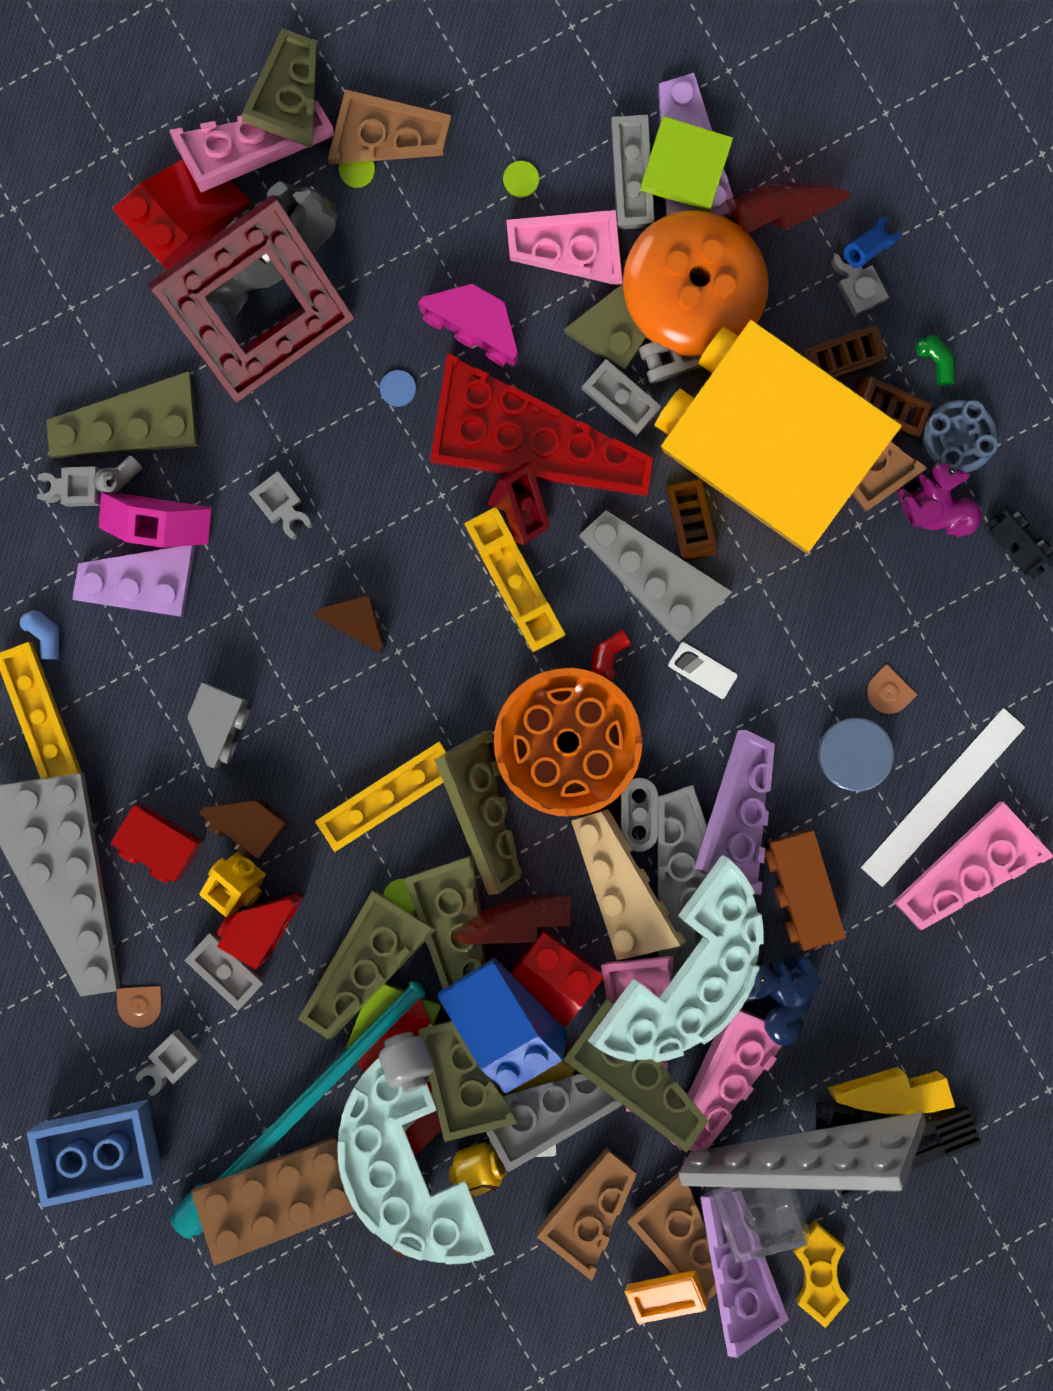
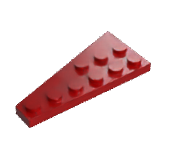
[430,353,653,497]

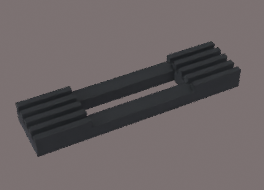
[840,1106,982,1198]

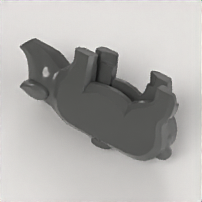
[205,181,338,317]

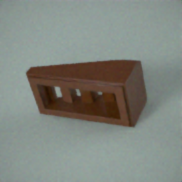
[802,325,887,379]
[854,376,933,438]
[666,479,718,562]

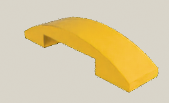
[464,507,565,652]

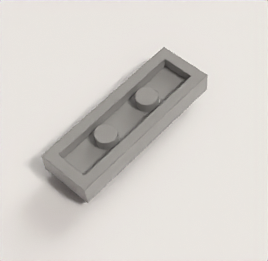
[611,115,654,230]

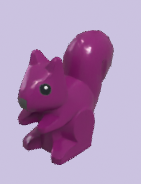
[897,463,981,538]

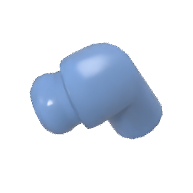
[20,610,59,660]

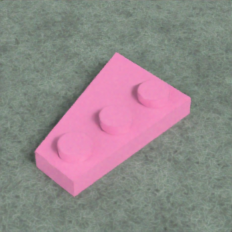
[506,210,622,286]

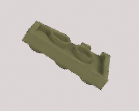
[242,28,316,148]
[564,284,647,372]
[418,1021,518,1142]

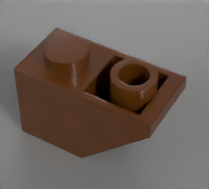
[199,799,290,859]

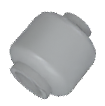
[379,1032,434,1093]

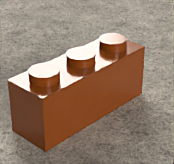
[764,829,846,951]

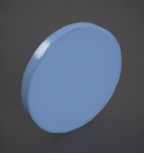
[380,370,416,407]

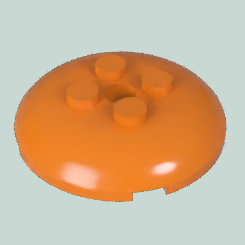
[623,210,769,357]
[494,668,642,816]

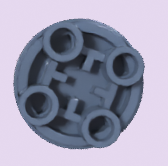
[922,400,998,473]
[818,718,894,791]

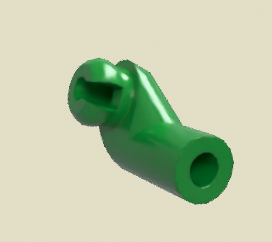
[916,335,955,386]

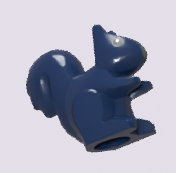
[748,956,821,1046]

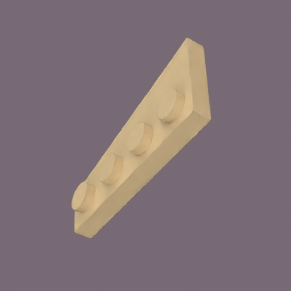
[571,809,686,961]

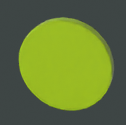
[339,161,375,188]
[503,161,539,198]
[383,879,415,913]

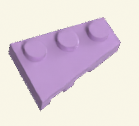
[72,545,195,617]

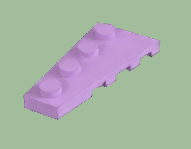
[658,73,737,218]
[694,730,775,895]

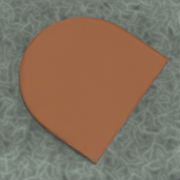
[867,664,917,714]
[117,986,162,1028]

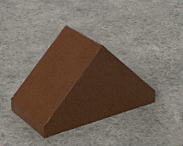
[314,595,385,654]

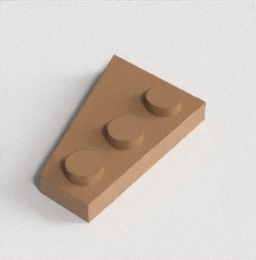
[626,1173,717,1301]

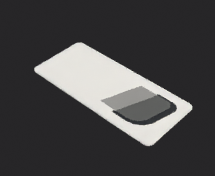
[668,642,737,699]

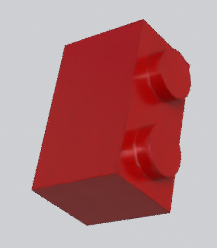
[110,804,204,883]

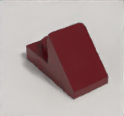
[488,462,550,545]

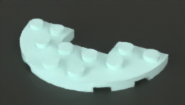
[588,855,764,1062]
[337,1058,494,1264]

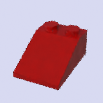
[112,159,251,271]
[510,928,604,1028]

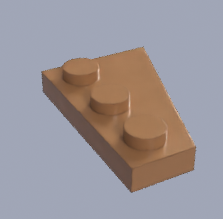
[328,89,452,165]
[852,441,927,512]
[535,1147,637,1281]

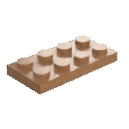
[191,1137,355,1266]

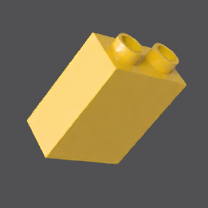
[654,320,902,553]

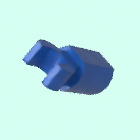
[843,217,901,268]

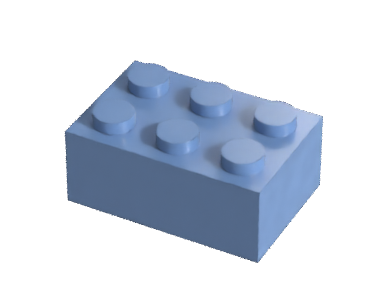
[27,1100,163,1207]

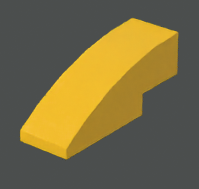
[828,1067,955,1115]

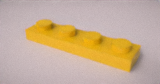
[0,642,82,778]
[315,741,446,852]

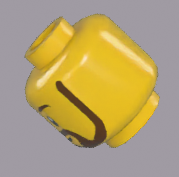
[449,1142,507,1197]

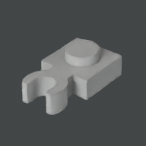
[831,254,889,317]
[37,466,101,507]
[249,471,312,540]
[135,1029,203,1096]

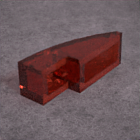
[726,182,851,233]
[453,893,571,944]

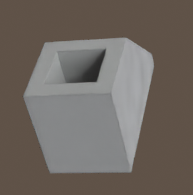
[187,683,250,768]

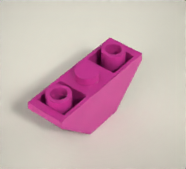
[418,284,518,367]
[99,492,212,548]

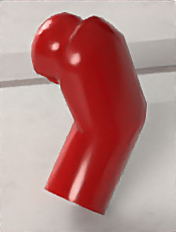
[590,630,631,681]

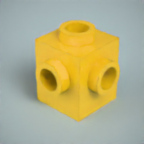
[199,852,266,917]

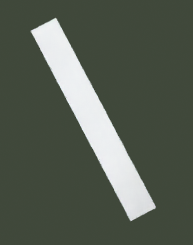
[861,708,1025,887]

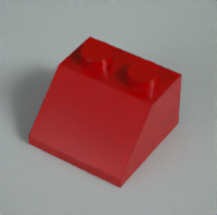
[217,892,305,969]

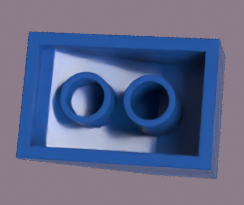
[438,958,567,1093]

